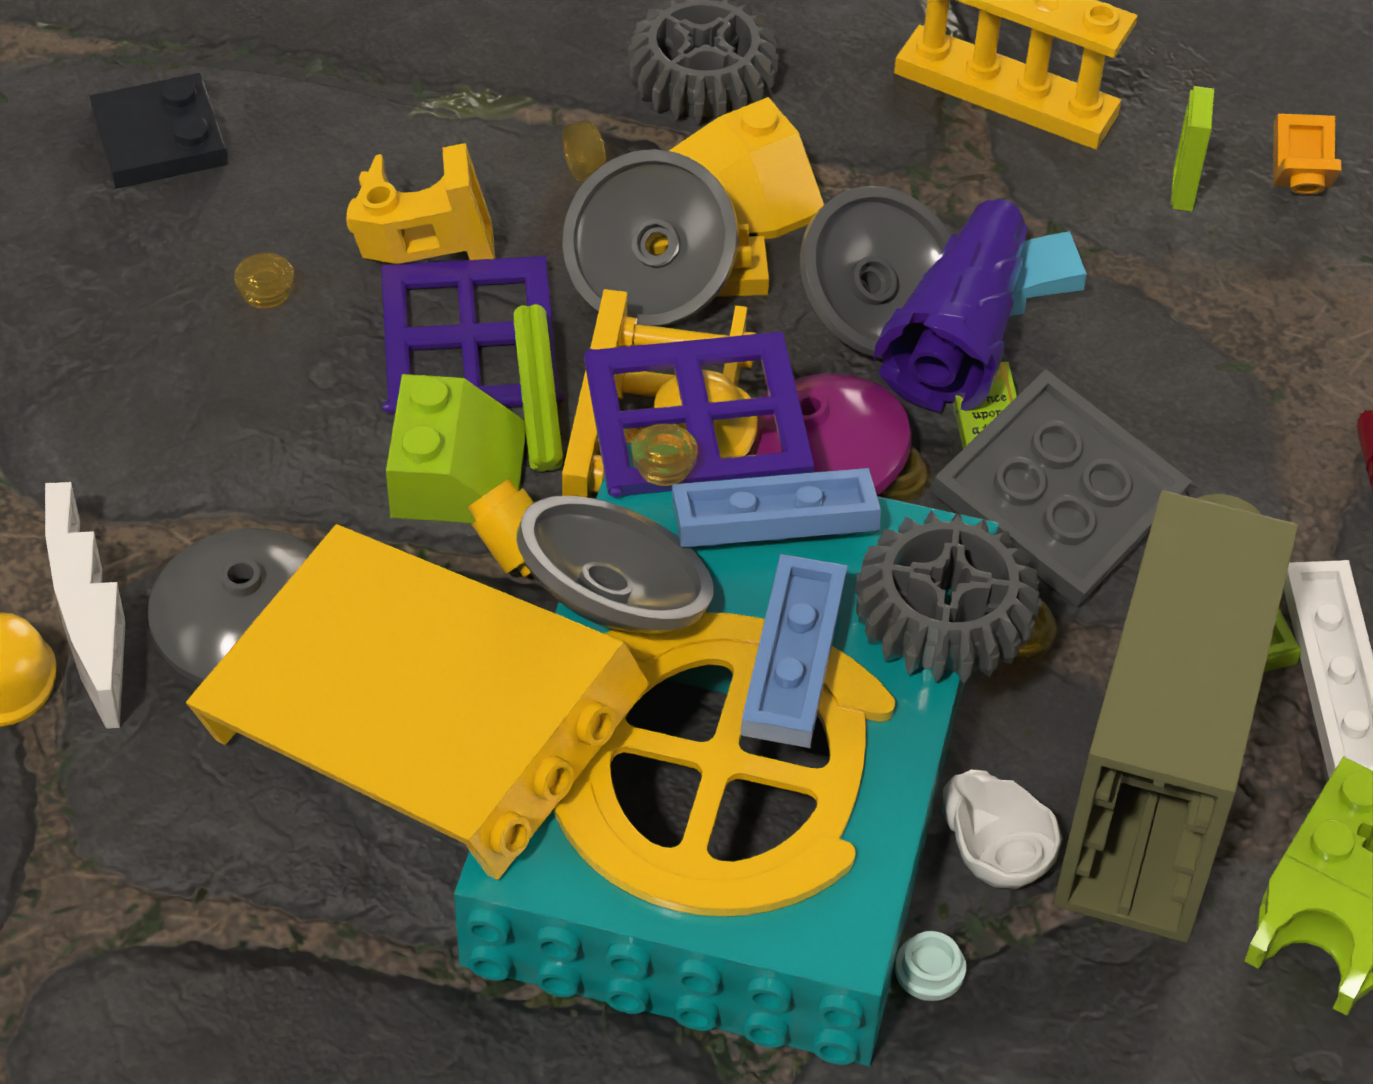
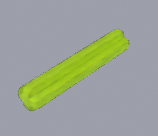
[513,304,563,472]

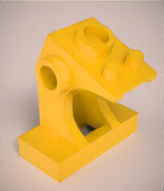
[346,143,495,264]

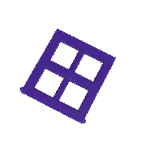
[381,256,565,415]
[583,331,814,498]

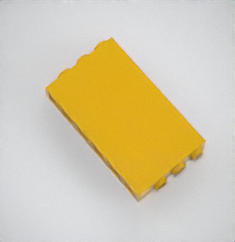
[186,524,649,880]

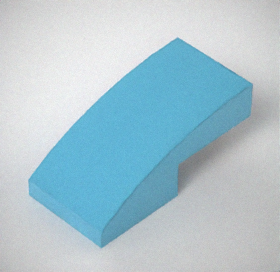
[1010,231,1087,316]

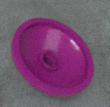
[745,373,912,495]

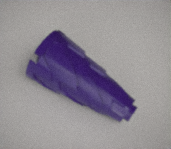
[874,199,1028,413]

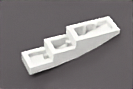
[45,482,125,729]

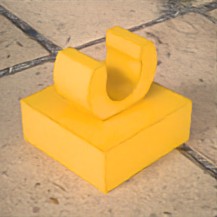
[716,224,769,297]

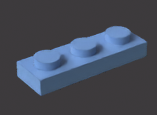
[672,468,881,547]
[741,554,847,748]

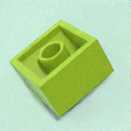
[386,374,526,523]

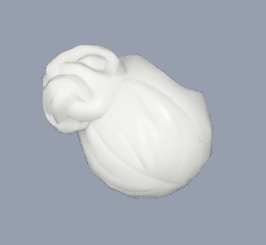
[941,770,1062,889]

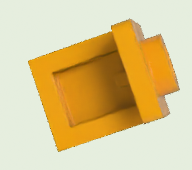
[1273,113,1341,194]

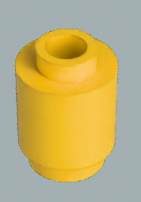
[467,479,534,577]

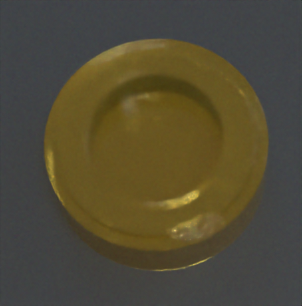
[562,120,606,181]

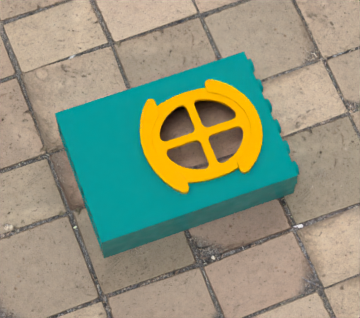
[454,442,999,1066]

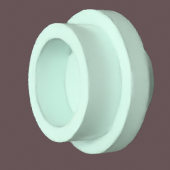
[895,931,966,1001]

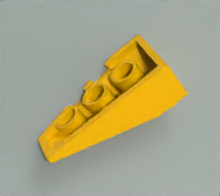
[651,97,824,255]

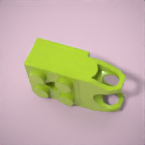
[1244,756,1373,1016]

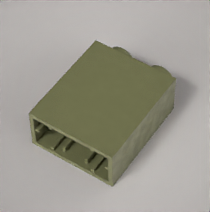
[1053,490,1298,943]

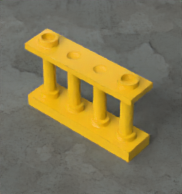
[894,0,1138,150]
[562,289,757,498]

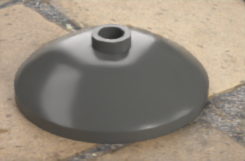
[562,149,739,327]
[800,186,952,358]
[516,496,714,633]
[148,528,315,685]

